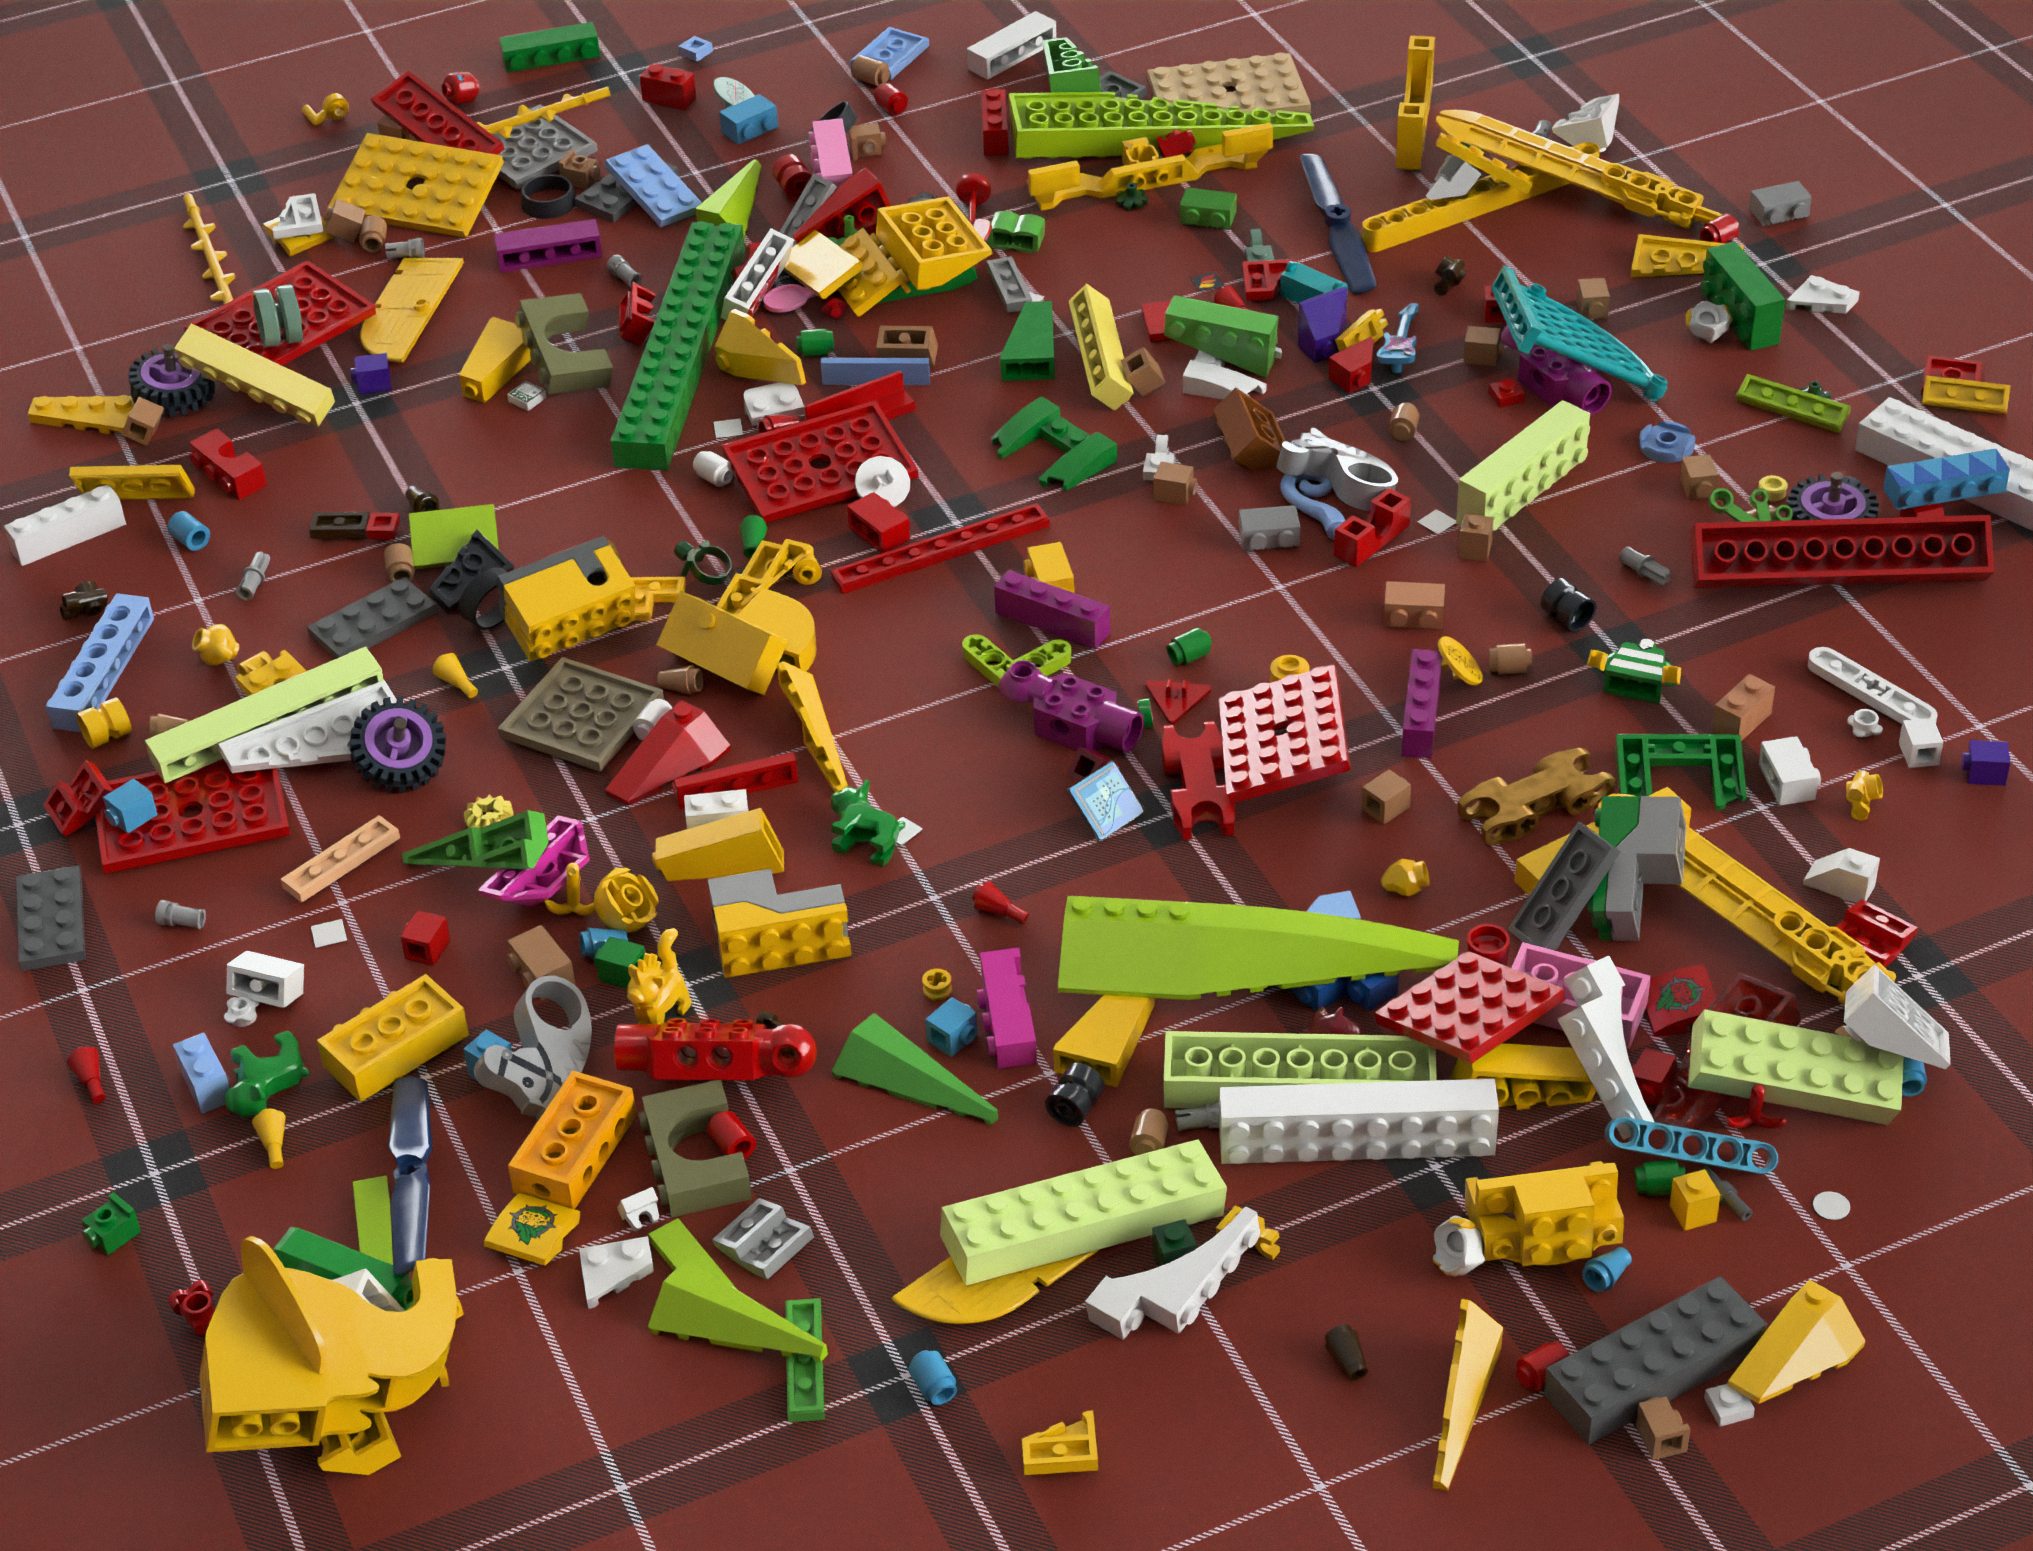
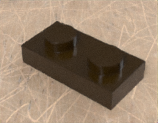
[309,512,370,539]

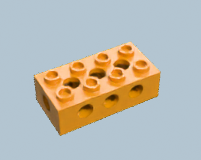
[508,1070,637,1209]

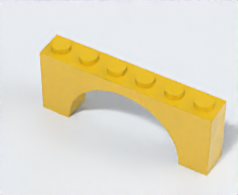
[1396,36,1435,170]

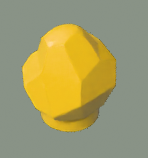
[1381,859,1430,897]

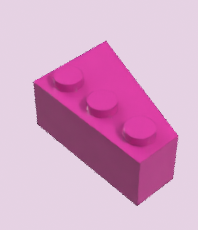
[977,947,1037,1069]

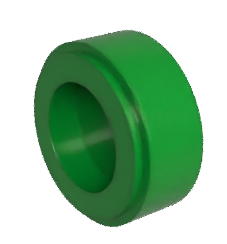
[1137,698,1154,729]

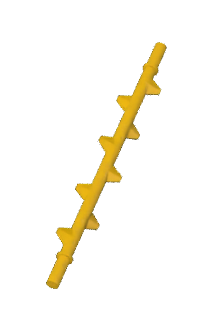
[477,87,611,139]
[183,194,236,304]

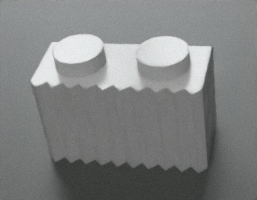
[1749,181,1812,226]
[1239,505,1300,551]

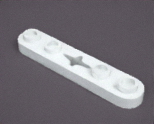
[1808,647,1937,724]

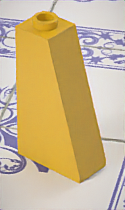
[459,317,531,403]
[652,808,784,881]
[1053,995,1155,1087]

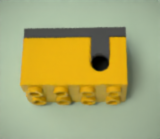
[498,536,635,662]

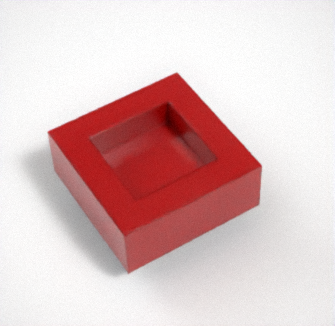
[1488,378,1525,408]
[366,513,400,540]

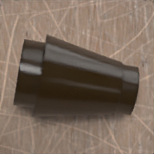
[405,486,439,513]
[1325,1324,1368,1381]

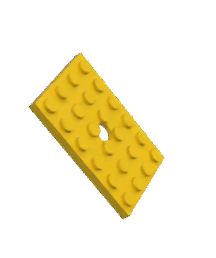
[329,133,504,238]

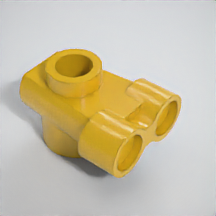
[1846,771,1883,821]

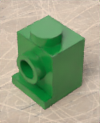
[82,1192,141,1256]

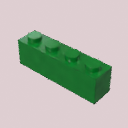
[499,22,600,73]

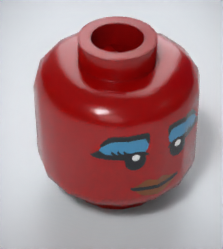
[441,71,479,105]

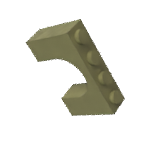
[515,293,613,394]
[638,1080,752,1218]

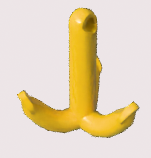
[544,863,596,916]

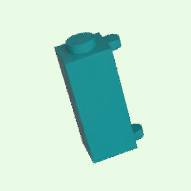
[1280,261,1348,304]

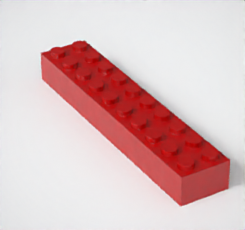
[1690,515,1995,588]

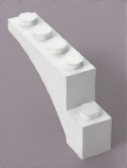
[1557,956,1654,1140]
[1085,1206,1260,1340]

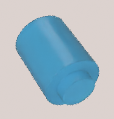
[167,511,210,551]

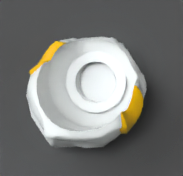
[1686,301,1732,343]
[1433,1215,1485,1277]

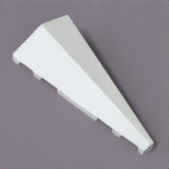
[1426,154,1481,200]

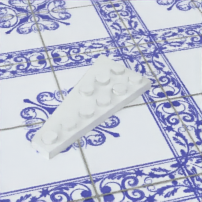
[218,680,396,773]

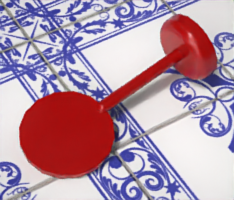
[956,173,992,241]

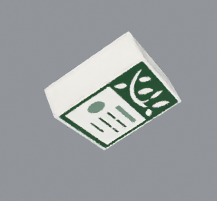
[507,381,547,411]

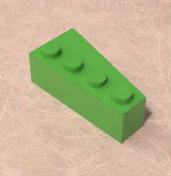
[1043,37,1101,93]
[1164,295,1278,378]

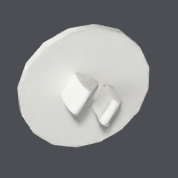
[855,456,910,507]

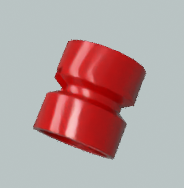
[772,154,812,200]
[1466,924,1510,967]

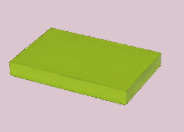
[409,504,499,570]

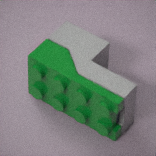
[1588,796,1687,941]

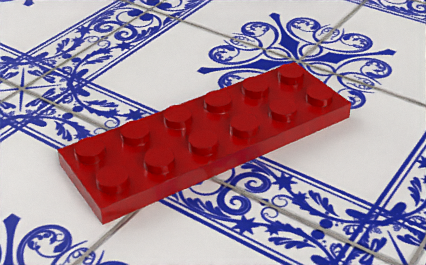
[371,70,504,155]

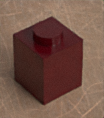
[1066,747,1120,782]

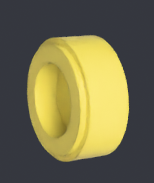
[1758,475,1788,501]

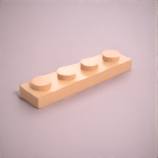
[281,815,400,902]

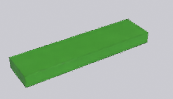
[785,1298,825,1422]

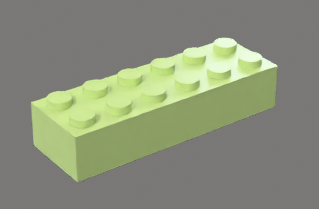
[1456,400,1590,530]
[1688,1009,1904,1125]

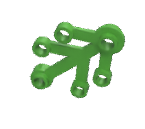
[1708,488,1793,522]

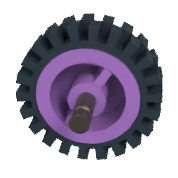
[128,344,215,417]
[1785,472,1879,520]
[350,697,446,793]

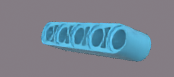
[1605,1117,1778,1174]

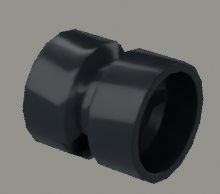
[1540,578,1597,632]
[1045,1063,1105,1127]

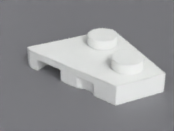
[273,193,323,239]
[1786,275,1859,314]
[579,1236,654,1309]

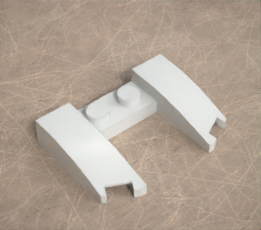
[1183,338,1282,399]

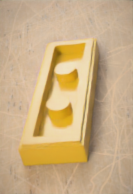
[1922,375,2011,414]

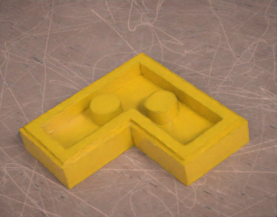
[630,577,686,621]

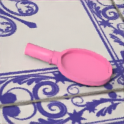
[763,284,818,313]

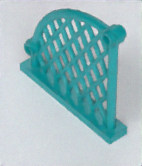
[1491,265,1668,401]

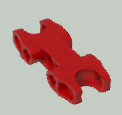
[1162,721,1235,840]

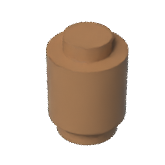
[359,216,387,253]
[1388,403,1419,441]
[384,543,415,583]
[1489,643,1532,675]
[1129,1108,1168,1155]

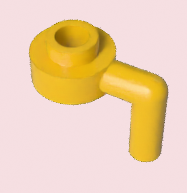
[302,93,349,126]

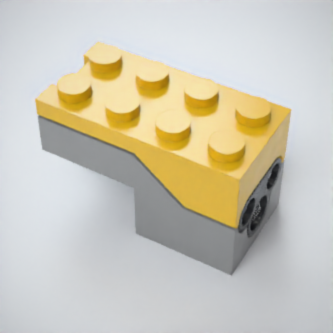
[708,869,852,978]

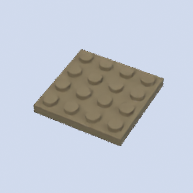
[497,657,664,772]

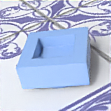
[678,36,713,62]

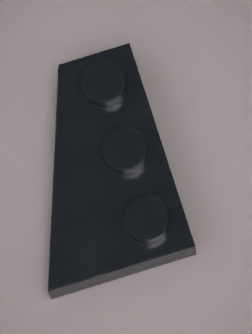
[429,529,514,614]

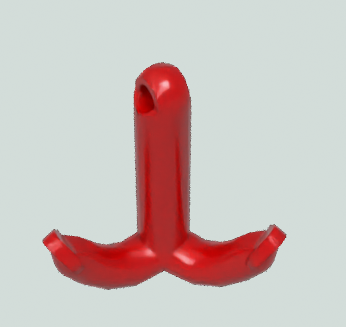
[1725,1084,1787,1129]

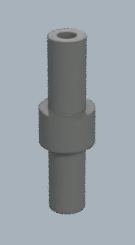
[1699,1166,1753,1221]

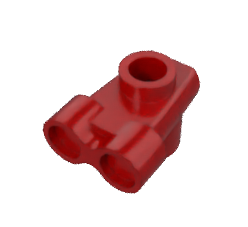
[168,1280,215,1336]

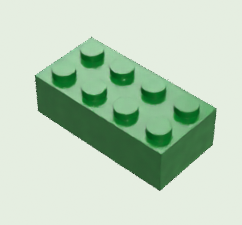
[1701,242,1785,351]

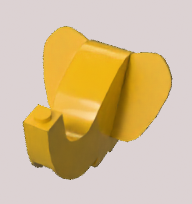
[199,1236,457,1453]

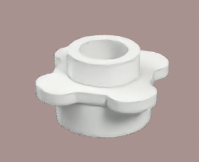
[1847,709,1883,737]
[224,997,259,1027]

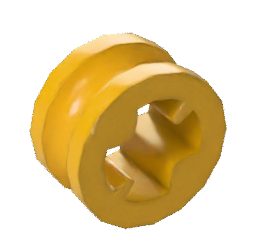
[922,969,952,1001]

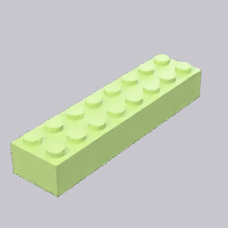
[1164,1031,1437,1109]
[940,1139,1227,1286]

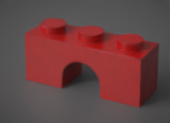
[981,88,1009,156]
[189,428,267,500]
[1334,488,1411,567]

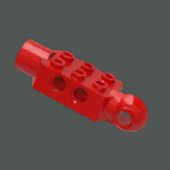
[615,1018,817,1080]

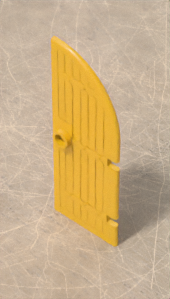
[360,258,464,363]
[892,1250,1099,1324]

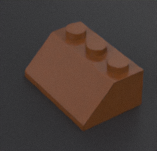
[1213,387,1286,471]

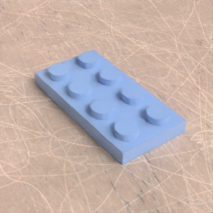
[605,144,702,228]

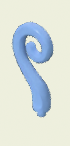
[1280,474,1346,540]

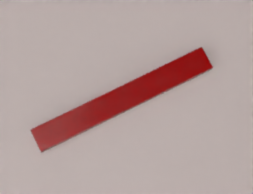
[830,503,1050,594]

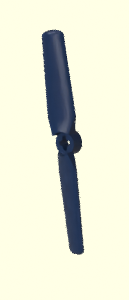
[1300,154,1377,294]
[388,1077,432,1275]

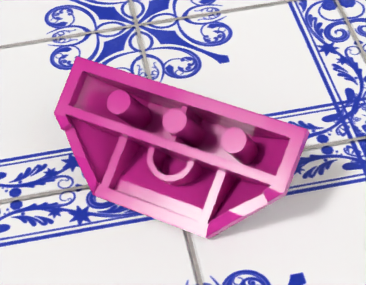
[478,815,590,907]

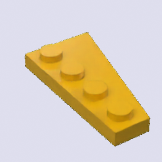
[1436,133,1532,194]
[1631,234,1744,278]
[28,395,135,436]

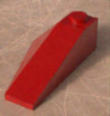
[792,167,891,244]

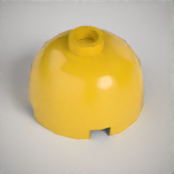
[594,868,659,933]

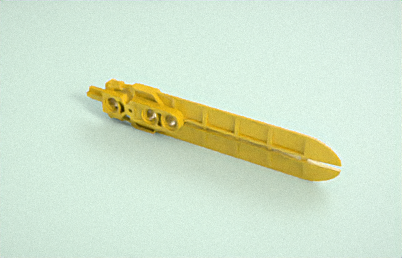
[1436,110,1722,229]
[1598,794,1896,1005]

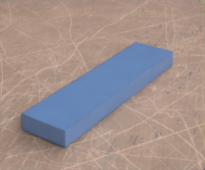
[821,358,930,385]

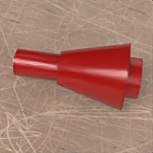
[1214,285,1248,310]
[972,881,1029,925]
[67,1047,106,1103]

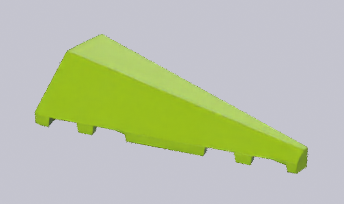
[696,159,762,242]
[648,1259,828,1362]

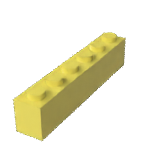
[1069,283,1134,411]
[174,323,335,427]

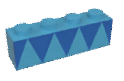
[1883,449,2010,510]

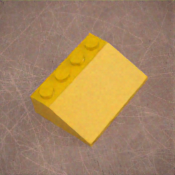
[876,197,992,290]

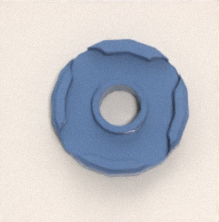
[1638,421,1696,463]

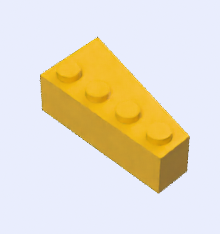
[1449,1043,1596,1110]

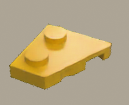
[1022,1410,1098,1475]

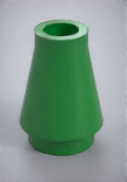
[739,515,768,558]

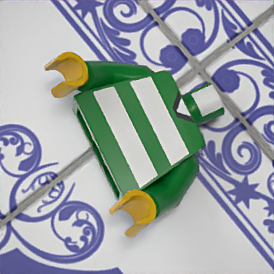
[1586,639,1681,704]

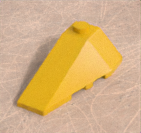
[715,309,806,385]
[1727,1280,1865,1404]

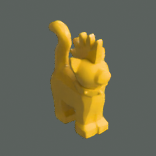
[627,928,691,1024]

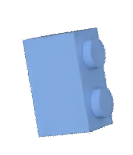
[173,1033,230,1114]

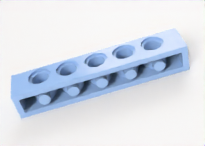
[46,593,154,732]

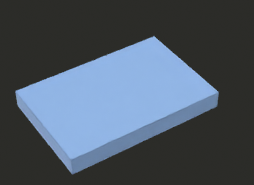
[850,27,929,80]

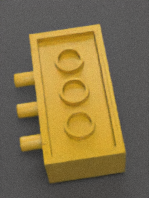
[317,974,469,1102]

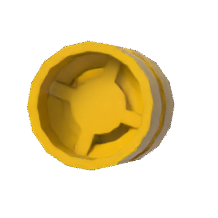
[76,697,132,749]

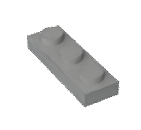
[779,174,837,247]
[987,256,1032,313]

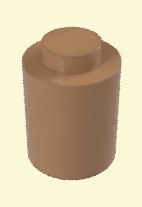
[851,55,890,86]

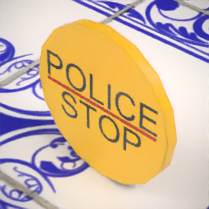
[1438,636,1483,686]

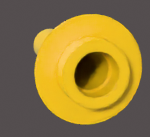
[793,546,822,585]
[433,653,478,698]
[252,1109,286,1169]

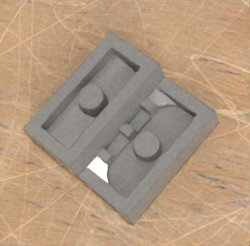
[712,1198,814,1280]

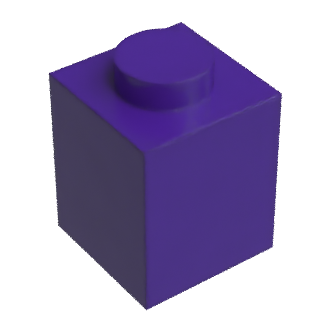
[350,353,392,394]
[1961,740,2010,786]

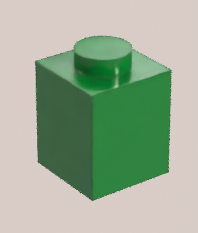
[594,936,645,988]

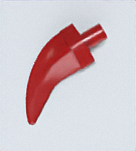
[821,291,847,318]

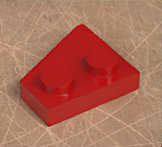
[1242,259,1293,301]

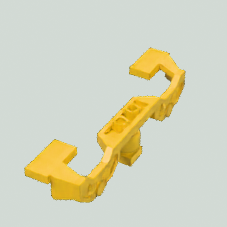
[1027,123,1273,211]

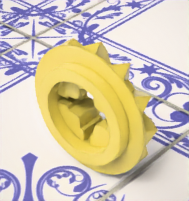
[463,794,514,828]

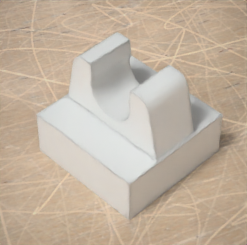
[617,1187,659,1231]

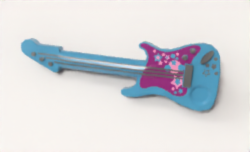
[1376,303,1419,373]

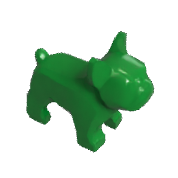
[830,779,905,867]
[225,1031,310,1118]

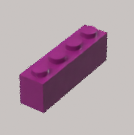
[494,219,602,272]
[994,570,1110,649]
[1401,649,1442,758]

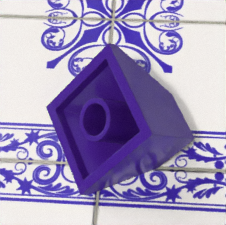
[1298,286,1347,363]

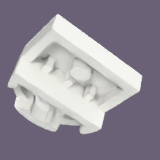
[743,382,805,426]

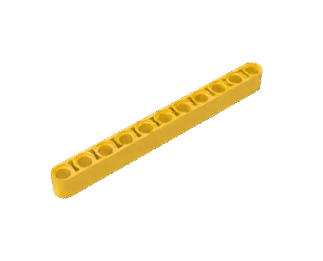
[1362,142,1600,252]

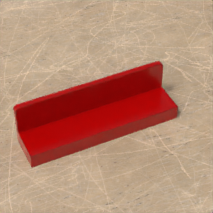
[805,371,916,420]
[672,752,798,809]

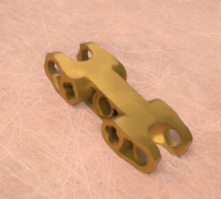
[1457,748,1615,845]

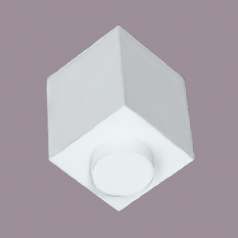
[1899,718,1943,768]

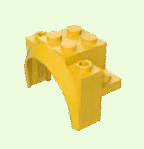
[1465,1161,1624,1266]

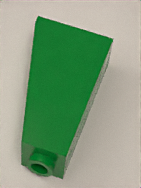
[1000,301,1055,381]
[273,1226,414,1311]

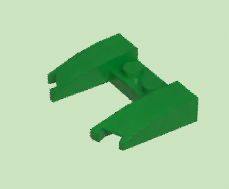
[991,396,1117,491]
[1614,734,1747,811]

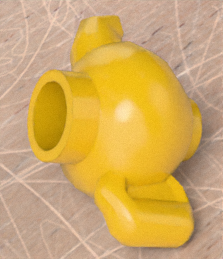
[192,624,239,666]

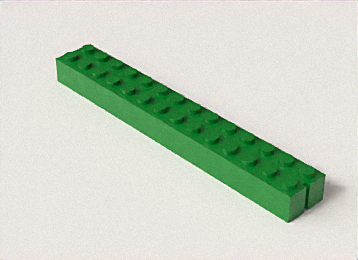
[611,221,745,471]

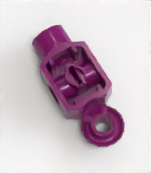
[1500,325,1612,415]
[999,660,1144,753]

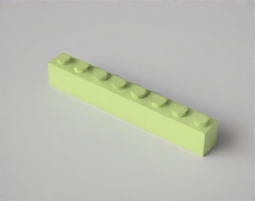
[145,646,384,783]

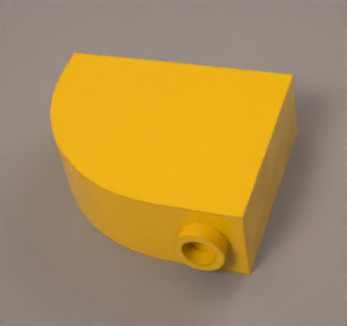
[737,588,817,671]

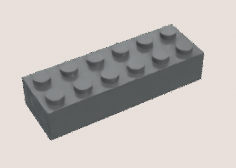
[1544,1276,1767,1445]

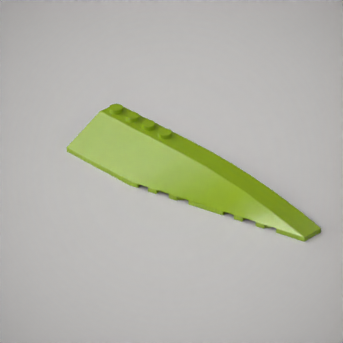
[1008,92,1314,159]
[1058,896,1459,1000]

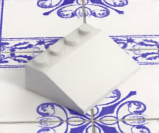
[1844,964,1951,1069]

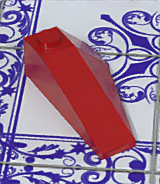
[605,700,731,806]

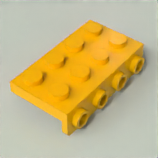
[838,228,911,317]

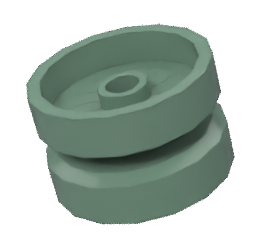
[252,284,303,348]

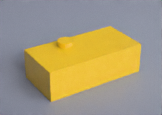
[656,591,788,695]

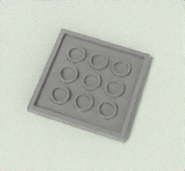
[492,104,598,189]

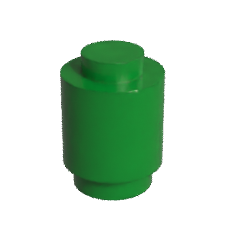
[796,328,835,357]
[1166,627,1212,666]
[1634,1160,1686,1197]

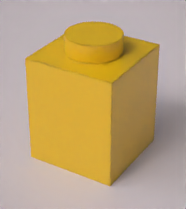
[1669,1169,1720,1231]

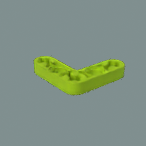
[962,634,1072,688]

